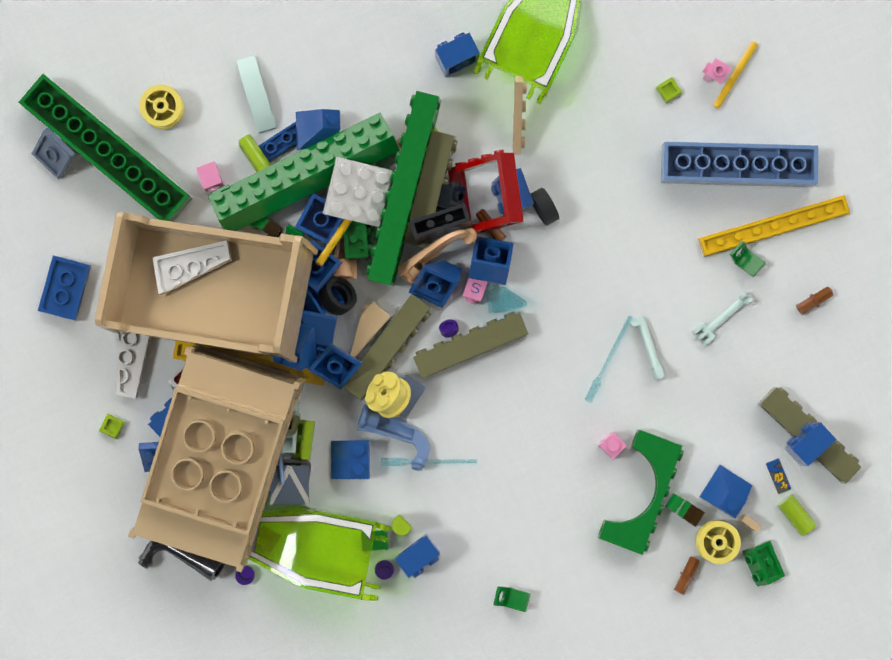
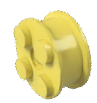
[139,85,184,129]
[365,372,411,418]
[695,520,741,564]

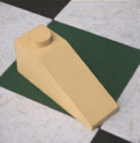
[350,301,391,358]

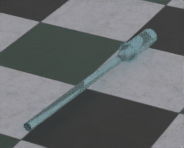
[585,315,632,402]
[381,457,477,467]

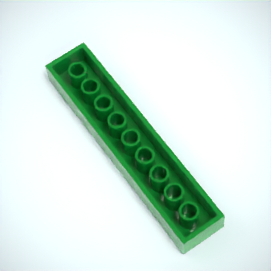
[18,74,193,222]
[366,91,442,286]
[208,112,400,231]

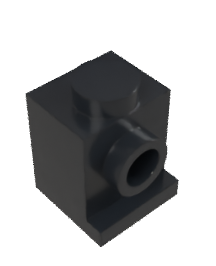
[438,181,466,209]

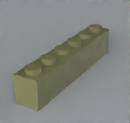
[404,130,458,248]
[343,294,431,400]
[413,311,529,379]
[758,387,861,484]

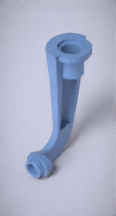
[357,404,430,471]

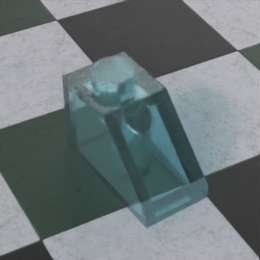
[484,284,527,314]

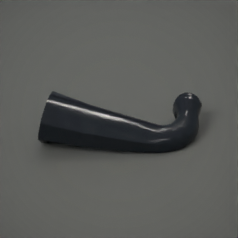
[138,541,225,581]

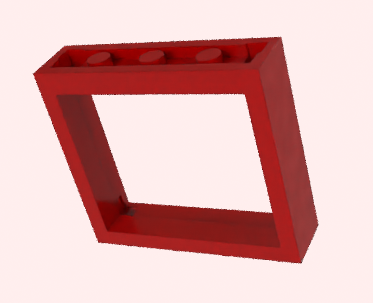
[448,150,524,234]

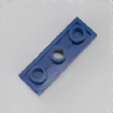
[259,121,297,162]

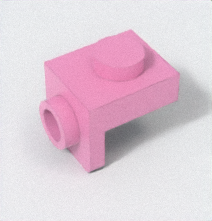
[703,58,731,84]

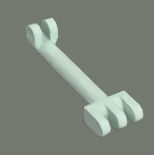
[693,292,753,346]
[630,316,664,380]

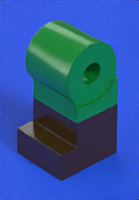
[250,216,284,238]
[665,493,705,527]

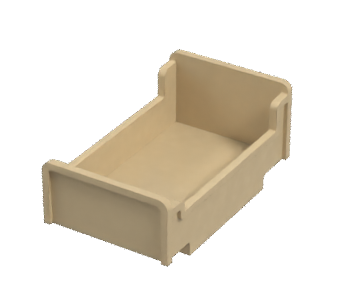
[95,212,318,363]
[128,344,306,572]

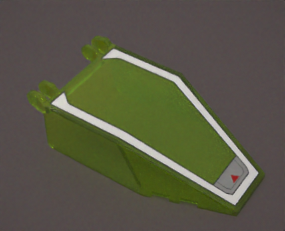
[474,0,582,104]
[249,506,392,601]

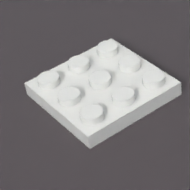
[323,157,392,227]

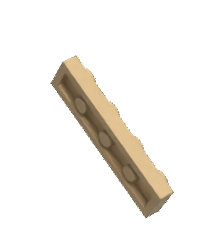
[512,76,527,155]

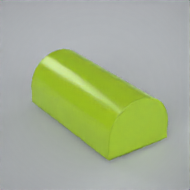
[238,134,271,173]
[292,420,315,460]
[777,494,817,536]
[392,514,412,535]

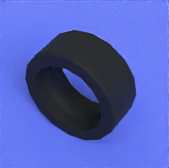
[530,187,559,226]
[319,277,357,315]

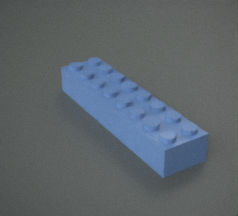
[661,142,818,187]

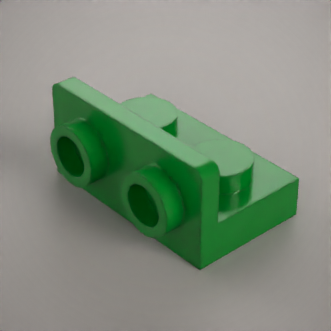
[344,221,373,261]
[742,540,785,586]

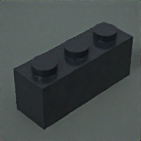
[409,203,472,245]

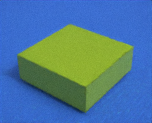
[656,77,682,103]
[99,414,125,439]

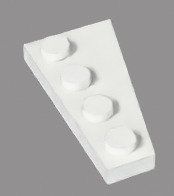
[153,240,232,296]
[115,331,150,399]

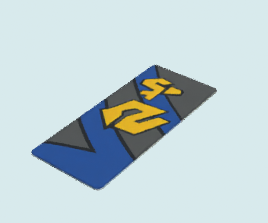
[766,458,791,494]

